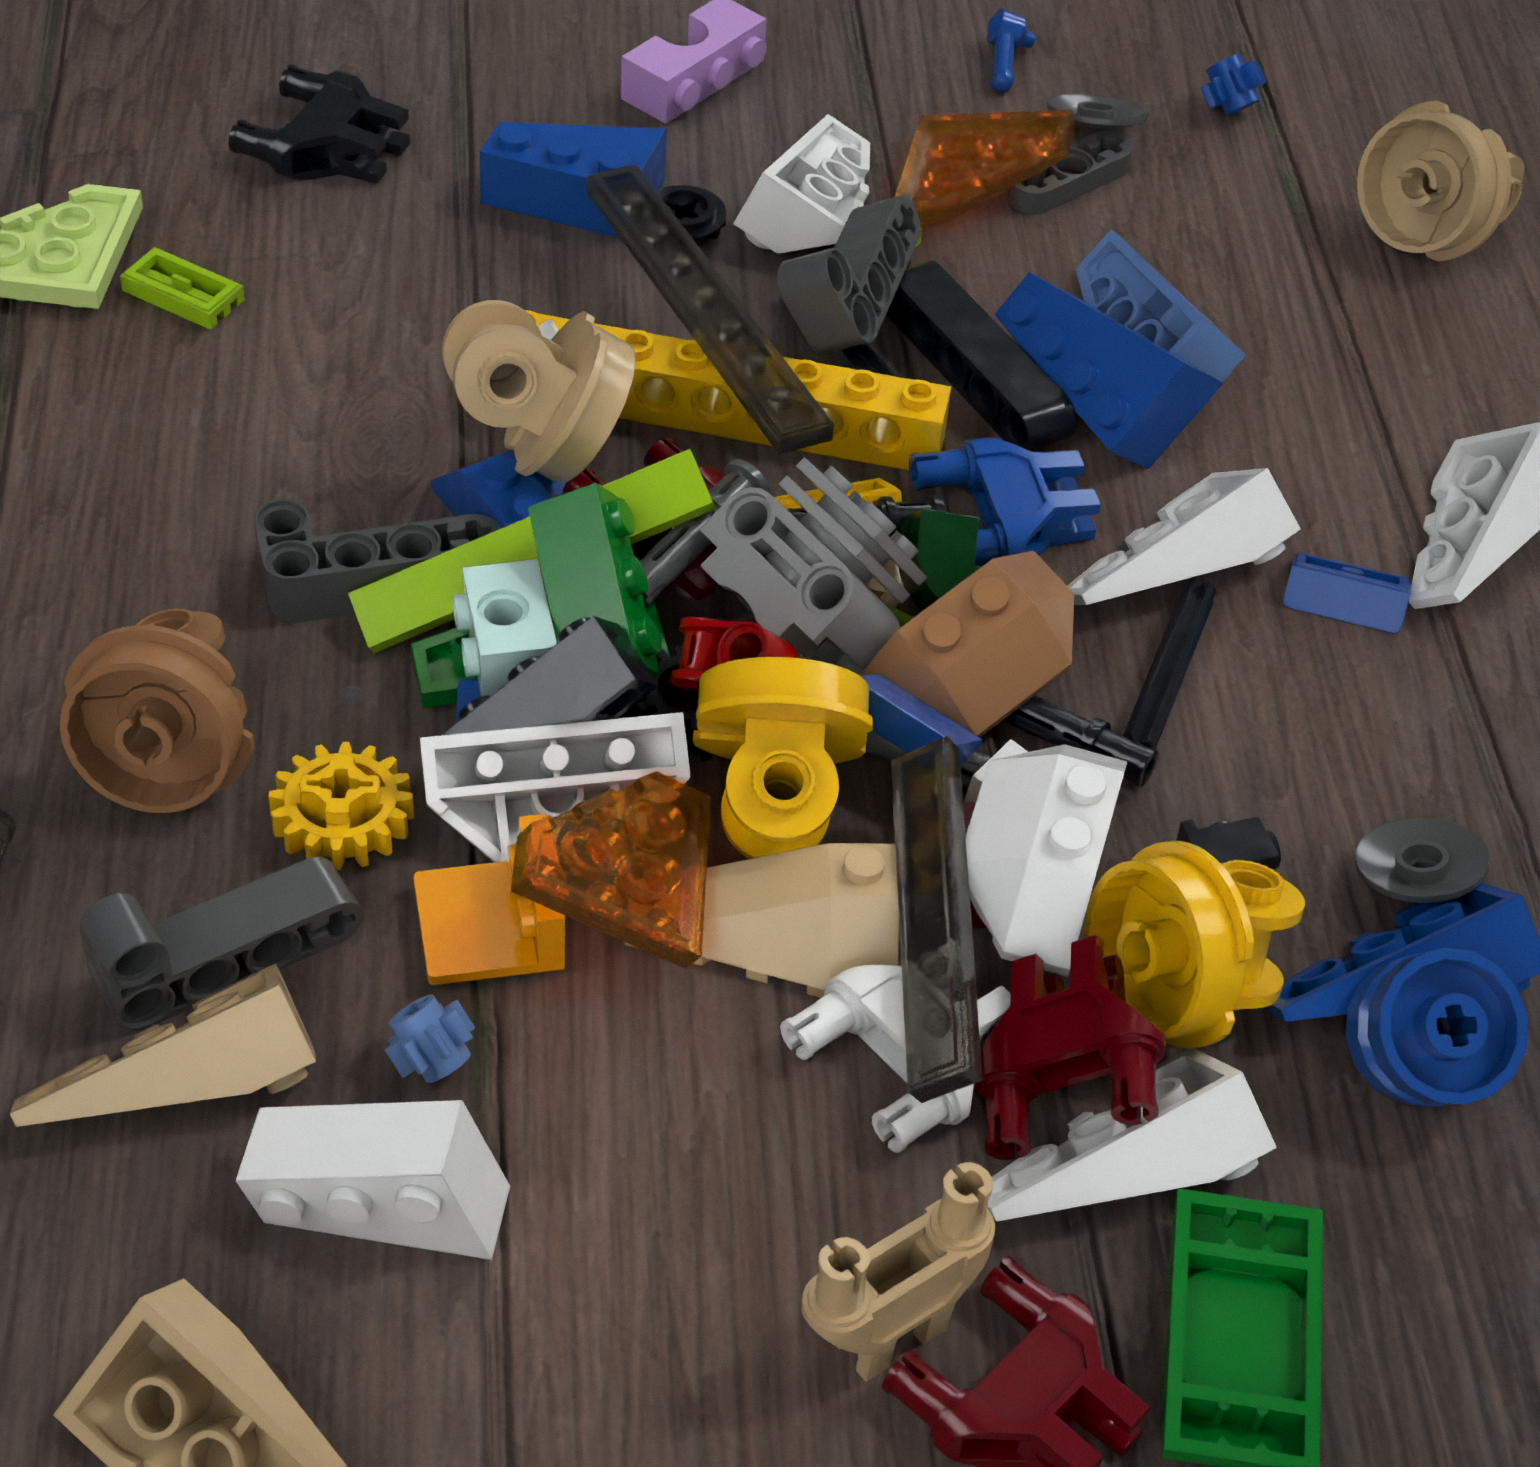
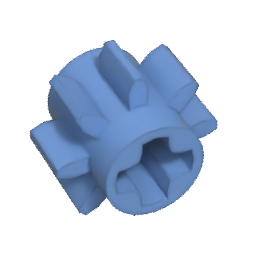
[384,994,475,1083]

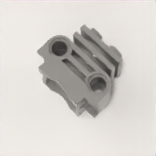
[699,457,927,675]

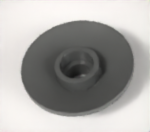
[1047,94,1149,138]
[1355,817,1490,903]

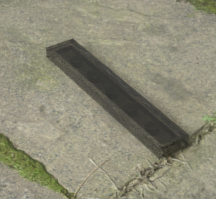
[891,736,983,1103]

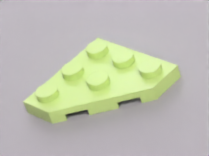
[0,184,143,309]

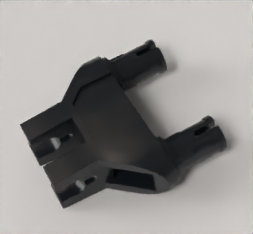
[228,64,410,183]

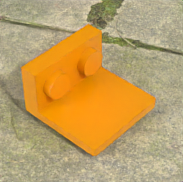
[413,813,565,985]

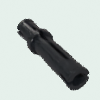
[1002,695,1159,787]

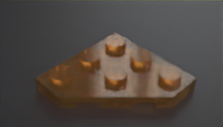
[895,110,1075,225]
[511,771,711,969]

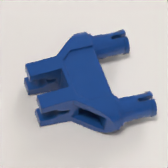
[909,438,1101,567]

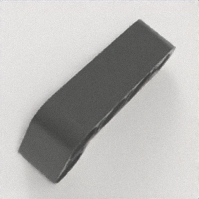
[777,195,920,355]
[254,499,501,622]
[80,857,364,1030]

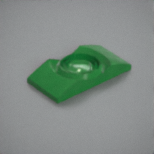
[1160,1188,1323,1467]

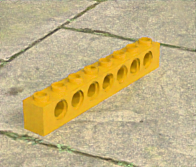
[525,310,952,470]

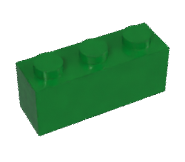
[528,483,661,677]

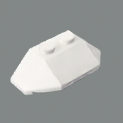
[420,712,691,863]
[955,744,1127,977]

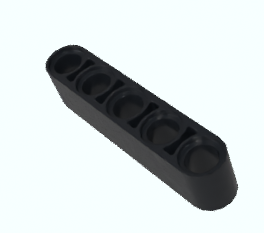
[886,261,1076,451]

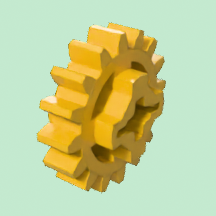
[268,742,414,870]

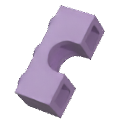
[621,0,767,124]

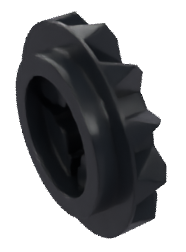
[642,185,727,248]

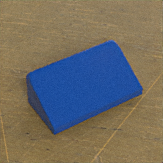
[1283,552,1411,633]
[861,673,982,778]

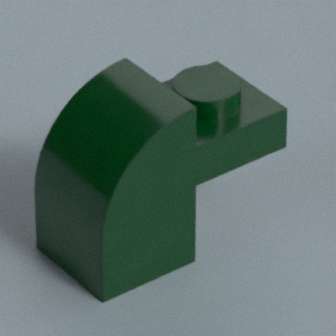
[899,508,981,610]

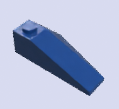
[1262,883,1540,1022]

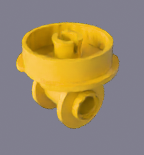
[693,657,873,859]
[1084,841,1305,1049]

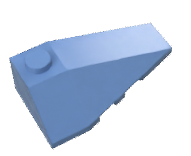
[1075,228,1246,382]

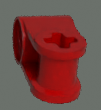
[669,617,799,692]

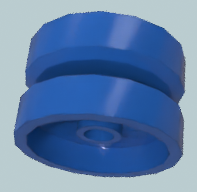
[1346,948,1528,1107]

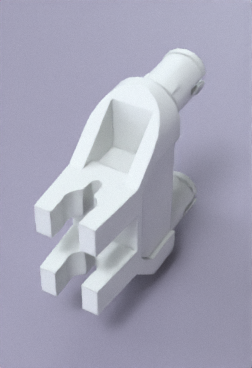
[780,943,1011,1153]

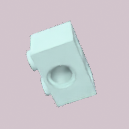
[452,559,557,697]

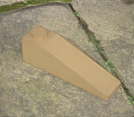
[624,843,899,998]
[10,963,316,1127]
[53,1278,348,1467]

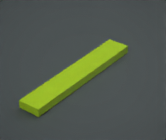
[348,449,716,653]

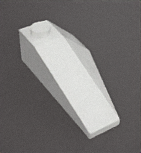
[733,114,870,254]
[1409,422,1540,609]
[1067,468,1301,605]
[987,1048,1277,1222]

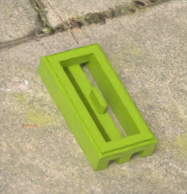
[120,247,245,330]

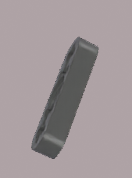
[1007,130,1133,215]

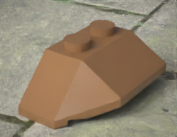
[859,551,1074,738]

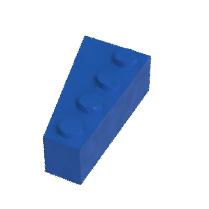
[994,272,1223,469]

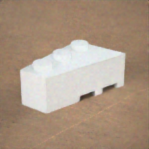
[235,1100,510,1260]

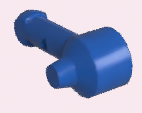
[986,8,1036,93]

